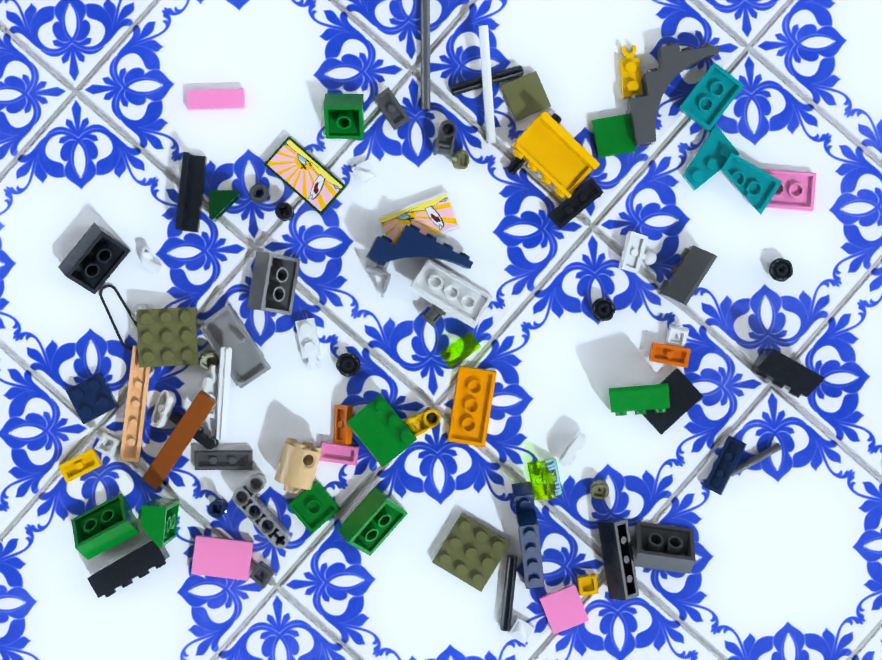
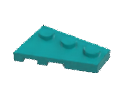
[682,125,740,191]
[721,152,782,215]

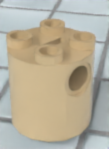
[274,437,323,494]

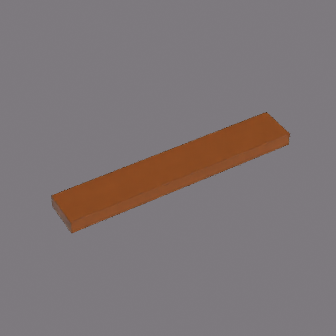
[142,390,217,490]

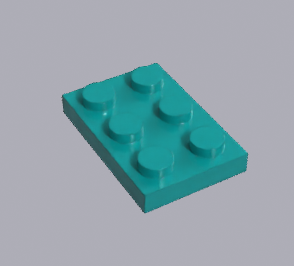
[678,62,745,132]

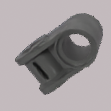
[433,120,456,159]

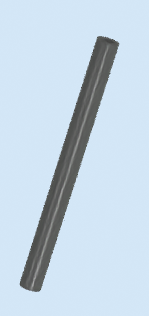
[421,0,431,110]

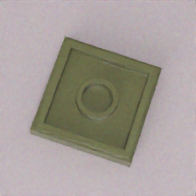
[501,71,551,122]

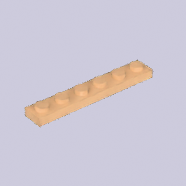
[119,345,151,462]

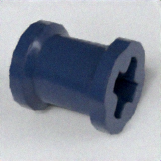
[208,498,229,518]

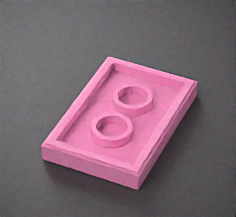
[760,168,817,212]
[191,535,254,581]

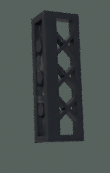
[175,152,207,233]

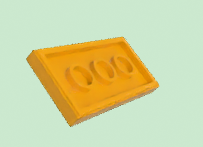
[447,365,497,447]

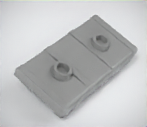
[199,304,272,389]

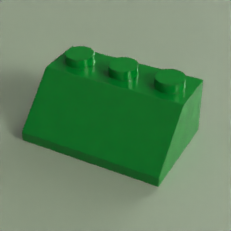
[609,383,670,416]
[346,394,417,468]
[337,486,408,556]
[71,493,139,560]
[138,497,180,548]

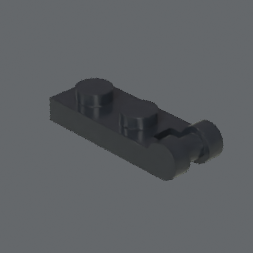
[168,411,219,450]

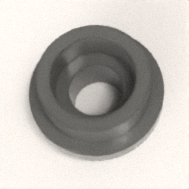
[250,184,269,203]

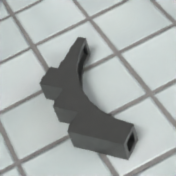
[627,42,719,147]

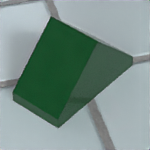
[209,190,242,222]

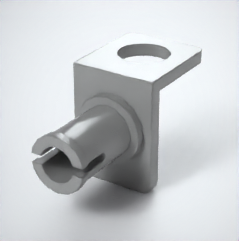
[366,261,391,298]

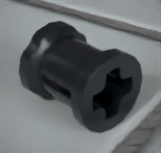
[275,202,295,222]

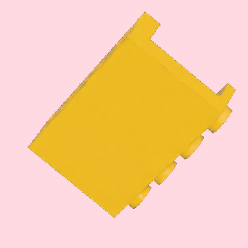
[510,111,600,199]

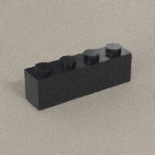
[597,518,639,601]
[87,540,170,598]

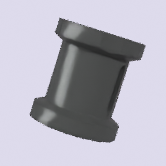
[421,304,446,328]

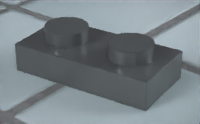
[373,87,410,131]

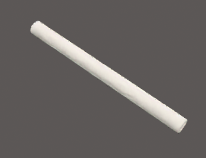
[478,25,496,143]

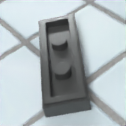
[194,450,253,470]

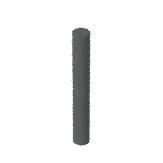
[731,443,782,477]

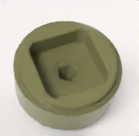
[452,150,469,170]
[198,350,219,370]
[590,480,610,500]

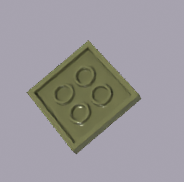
[136,307,199,368]
[432,512,511,592]

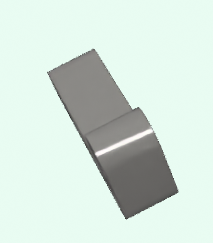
[232,473,291,549]

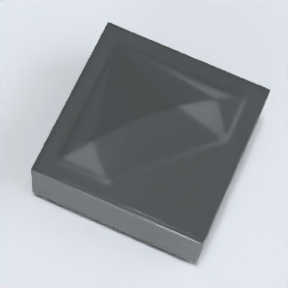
[249,561,276,589]

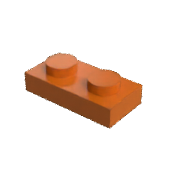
[649,342,691,368]
[333,404,353,444]

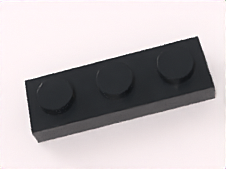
[547,178,604,230]

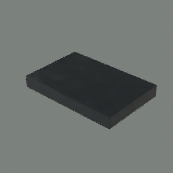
[642,368,703,435]

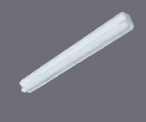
[215,346,232,440]

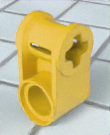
[403,408,441,437]

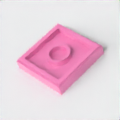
[539,584,589,634]

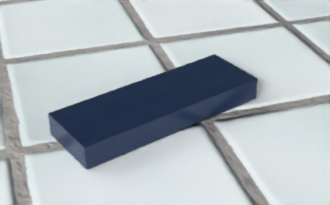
[703,435,747,496]

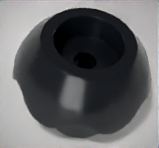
[769,258,793,282]
[591,298,616,321]
[336,353,360,377]

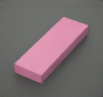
[186,88,246,111]

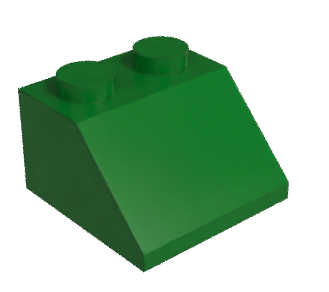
[323,93,364,139]

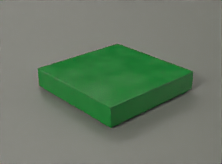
[591,114,636,158]
[287,480,341,534]

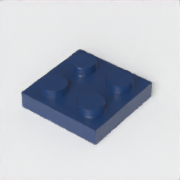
[66,373,119,424]

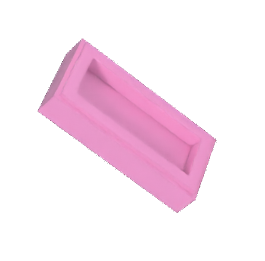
[319,441,359,466]

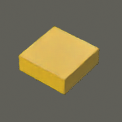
[577,573,599,596]

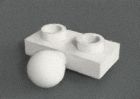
[618,231,657,273]

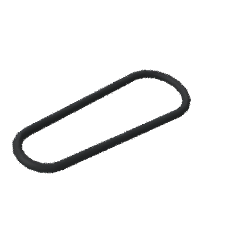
[99,284,137,350]

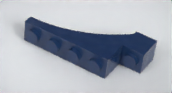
[366,224,474,269]
[512,481,545,589]

